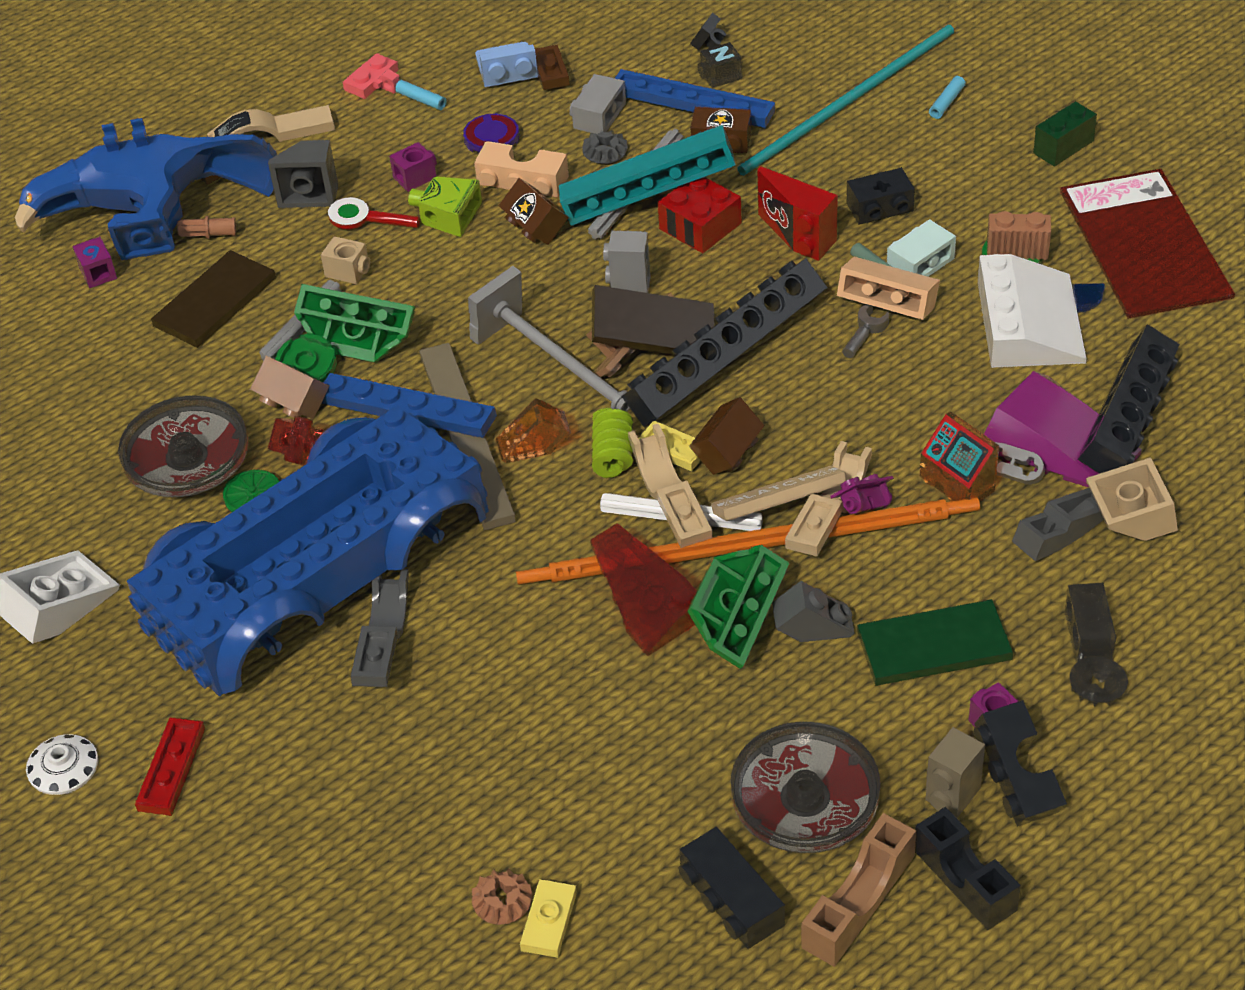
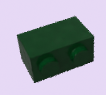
[1033,101,1097,167]

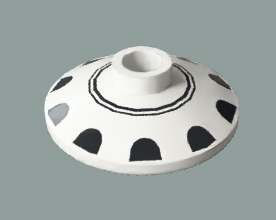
[26,734,98,795]

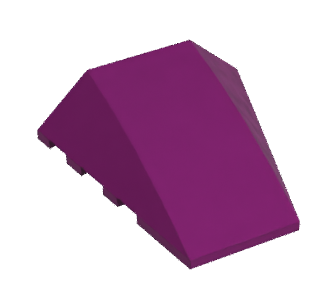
[976,371,1142,487]

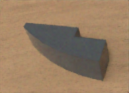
[1012,488,1104,561]

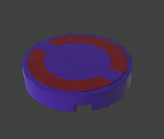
[463,113,519,153]

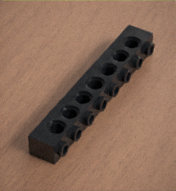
[621,258,828,427]

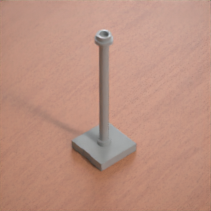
[468,266,630,412]

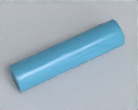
[929,76,966,119]
[395,80,447,111]

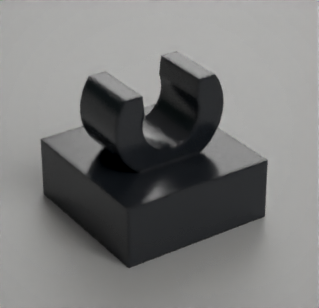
[690,13,726,50]

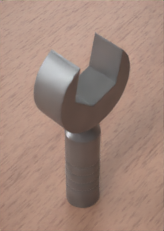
[842,304,889,358]

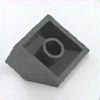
[268,140,338,208]

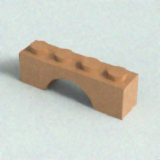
[801,813,916,967]

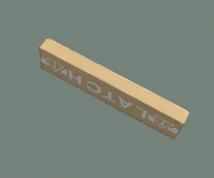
[711,466,846,521]

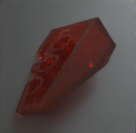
[590,523,697,656]

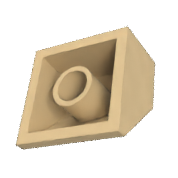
[1086,457,1178,541]

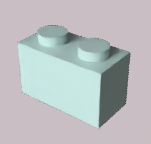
[887,219,956,277]

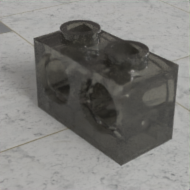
[1065,583,1116,666]

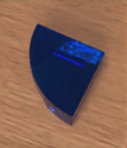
[1073,283,1105,313]

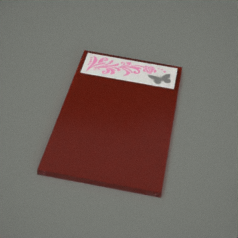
[1060,168,1235,319]

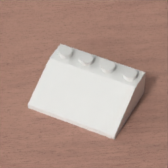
[978,254,1087,368]

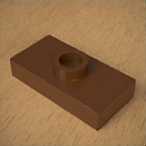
[535,45,570,90]

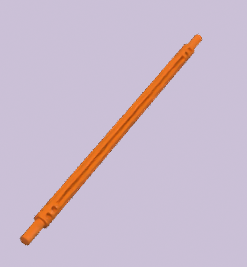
[516,497,980,585]

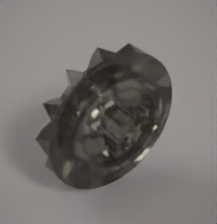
[1069,656,1128,707]

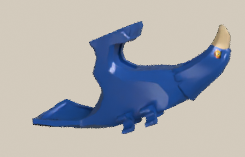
[15,118,277,260]

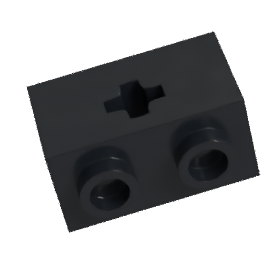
[846,167,915,225]

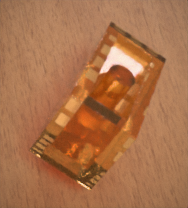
[496,398,571,463]

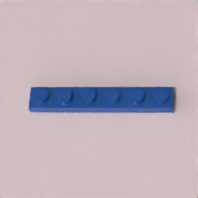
[615,69,775,128]
[321,373,497,438]

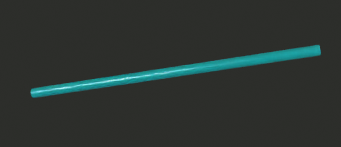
[737,24,954,176]

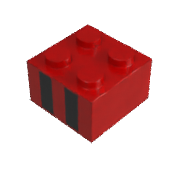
[658,177,742,253]

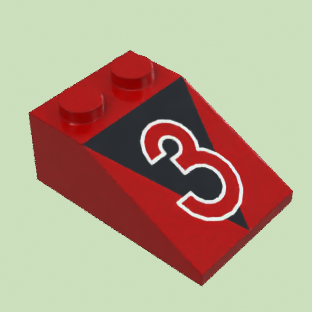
[757,166,838,261]

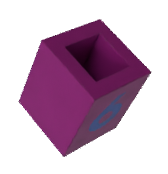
[72,237,117,288]

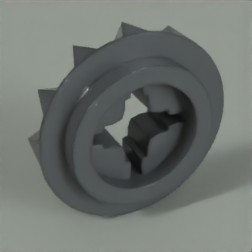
[582,130,627,164]

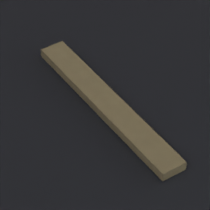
[419,343,516,530]

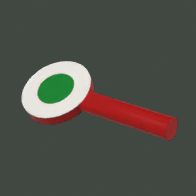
[328,198,420,229]

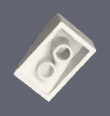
[0,550,120,644]

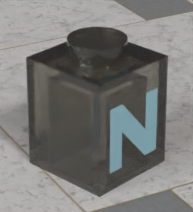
[698,42,742,88]

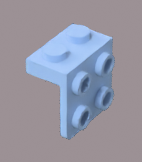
[475,42,538,87]

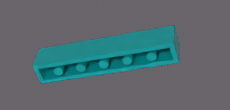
[559,125,736,225]

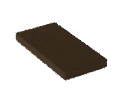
[151,250,276,348]
[592,285,714,359]

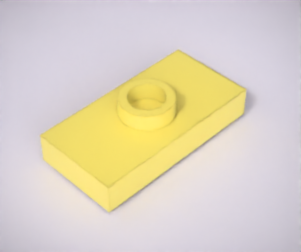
[638,421,701,472]
[520,879,577,958]

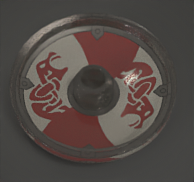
[118,395,249,497]
[731,722,880,853]

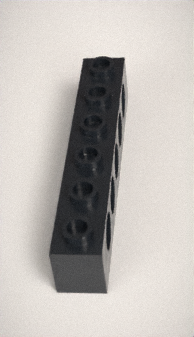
[1077,324,1180,473]

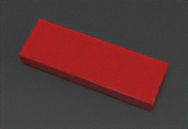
[135,717,205,816]

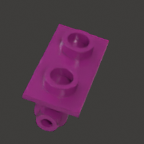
[830,474,894,514]

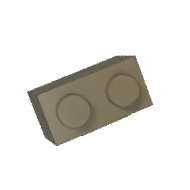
[926,727,985,818]

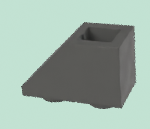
[772,581,855,642]

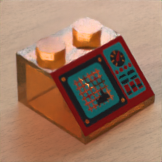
[920,411,999,502]

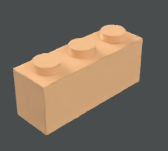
[837,257,940,320]

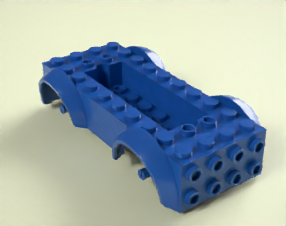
[127,405,489,696]

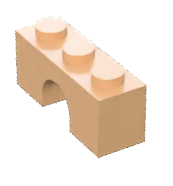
[474,141,569,198]

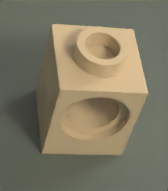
[321,236,371,284]

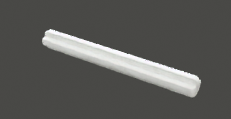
[600,493,763,531]

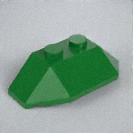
[294,284,416,363]
[687,545,789,669]

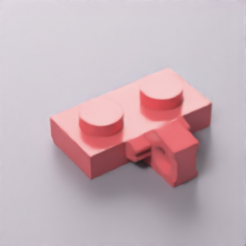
[343,53,399,99]

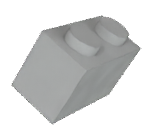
[570,74,626,134]
[603,231,651,293]

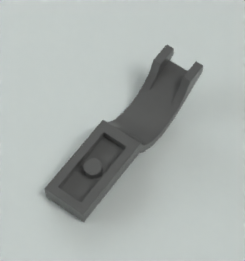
[351,569,409,687]

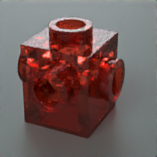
[268,416,324,464]

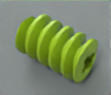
[592,408,633,478]

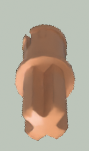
[177,216,236,239]

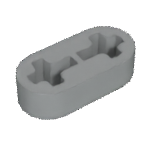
[984,442,1045,485]

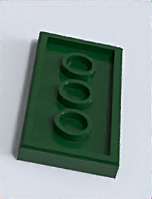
[857,599,1013,686]

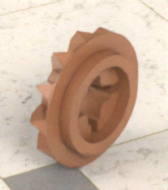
[472,868,532,925]

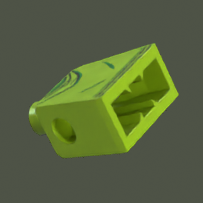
[408,177,482,237]

